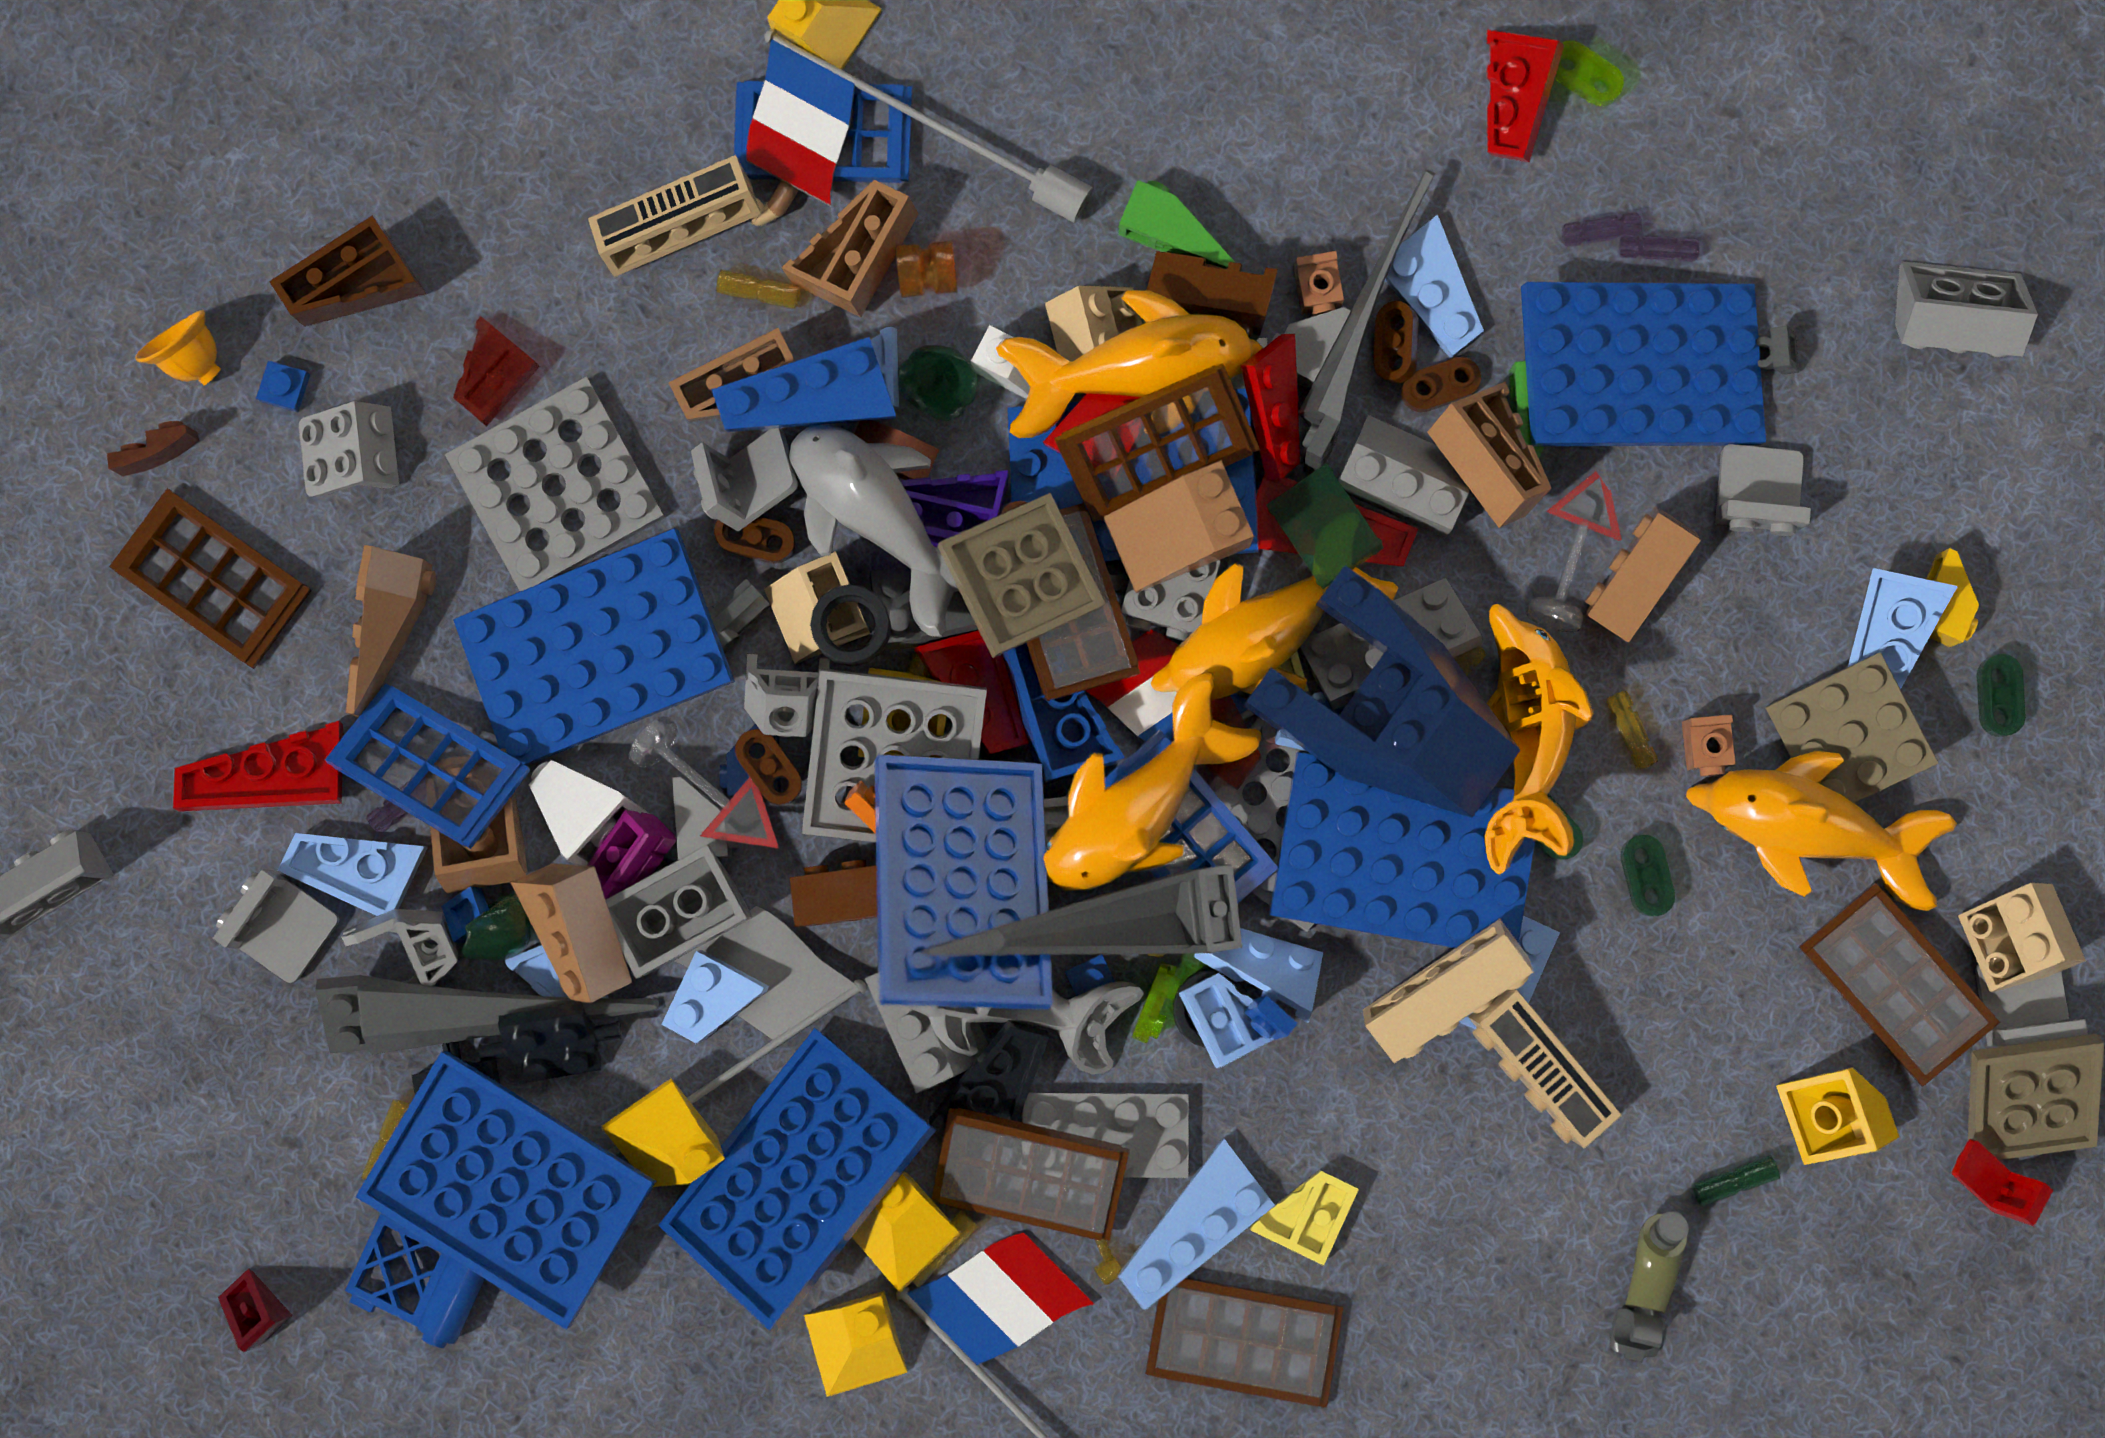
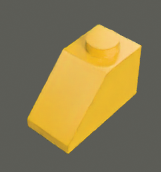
[1926,548,1979,647]

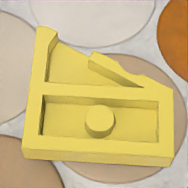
[1250,1170,1359,1266]

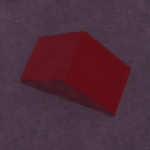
[218,1268,293,1352]

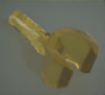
[1091,1225,1122,1285]

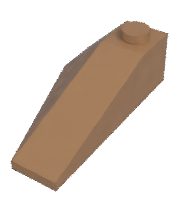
[346,545,436,717]

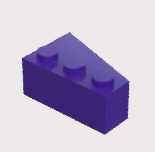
[900,470,1008,547]

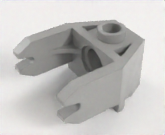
[744,653,830,737]
[342,909,459,986]

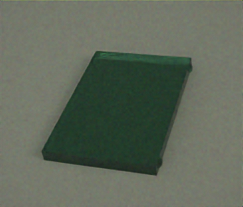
[1267,463,1384,589]

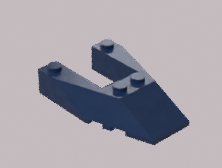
[1243,565,1520,818]

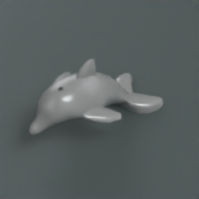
[789,425,959,636]
[903,981,1144,1074]

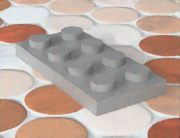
[1299,578,1483,710]
[1022,1092,1189,1178]

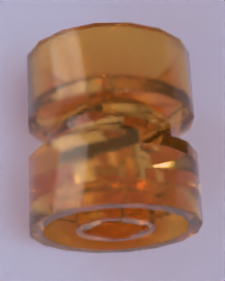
[896,240,958,298]

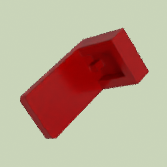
[1952,1139,2053,1226]

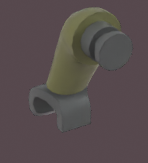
[1610,1212,1689,1362]

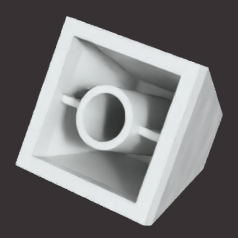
[529,760,649,866]

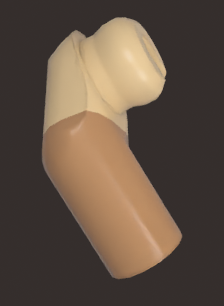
[751,180,799,226]

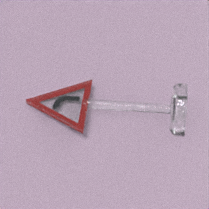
[1526,464,1622,633]
[629,716,779,849]

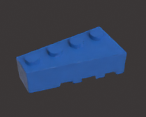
[711,337,896,432]
[1002,632,1125,785]

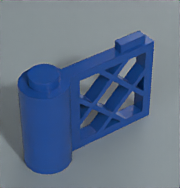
[345,1214,485,1348]

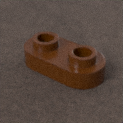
[1373,301,1419,384]
[1401,357,1481,412]
[714,517,796,564]
[735,729,802,805]

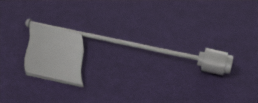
[608,906,867,1155]

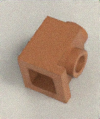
[1293,251,1344,317]
[1682,714,1735,777]

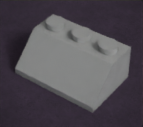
[1895,261,2038,357]
[1335,415,1470,538]
[0,829,114,939]
[606,845,753,978]
[865,972,988,1094]

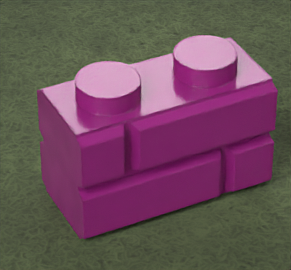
[586,809,677,900]

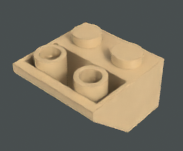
[1045,286,1142,362]
[764,551,870,664]
[1958,883,2086,992]

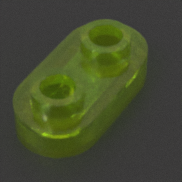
[1555,40,1624,106]
[1131,961,1182,1044]

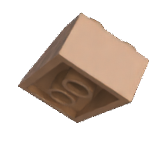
[1104,461,1254,593]
[425,748,528,894]

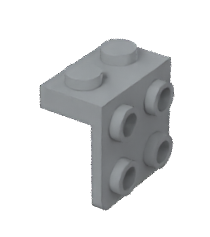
[299,401,399,497]
[691,428,798,531]
[1715,444,1811,536]
[1121,560,1220,641]
[212,870,339,983]
[1975,964,2088,1047]

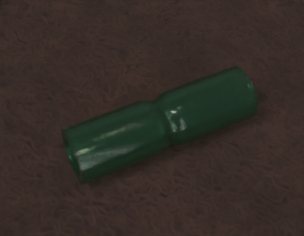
[1692,1155,1780,1207]

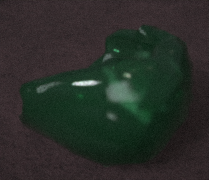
[897,345,978,422]
[462,893,533,960]

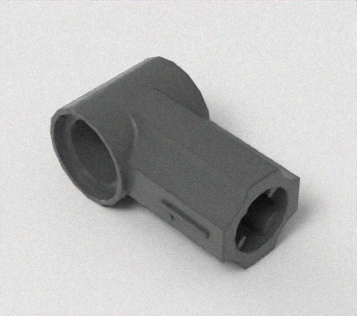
[708,579,770,653]

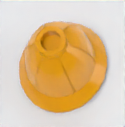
[135,310,221,386]

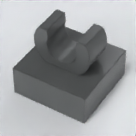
[1756,325,1799,375]

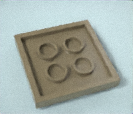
[937,493,1106,658]
[1765,652,1939,803]
[1968,1034,2104,1160]

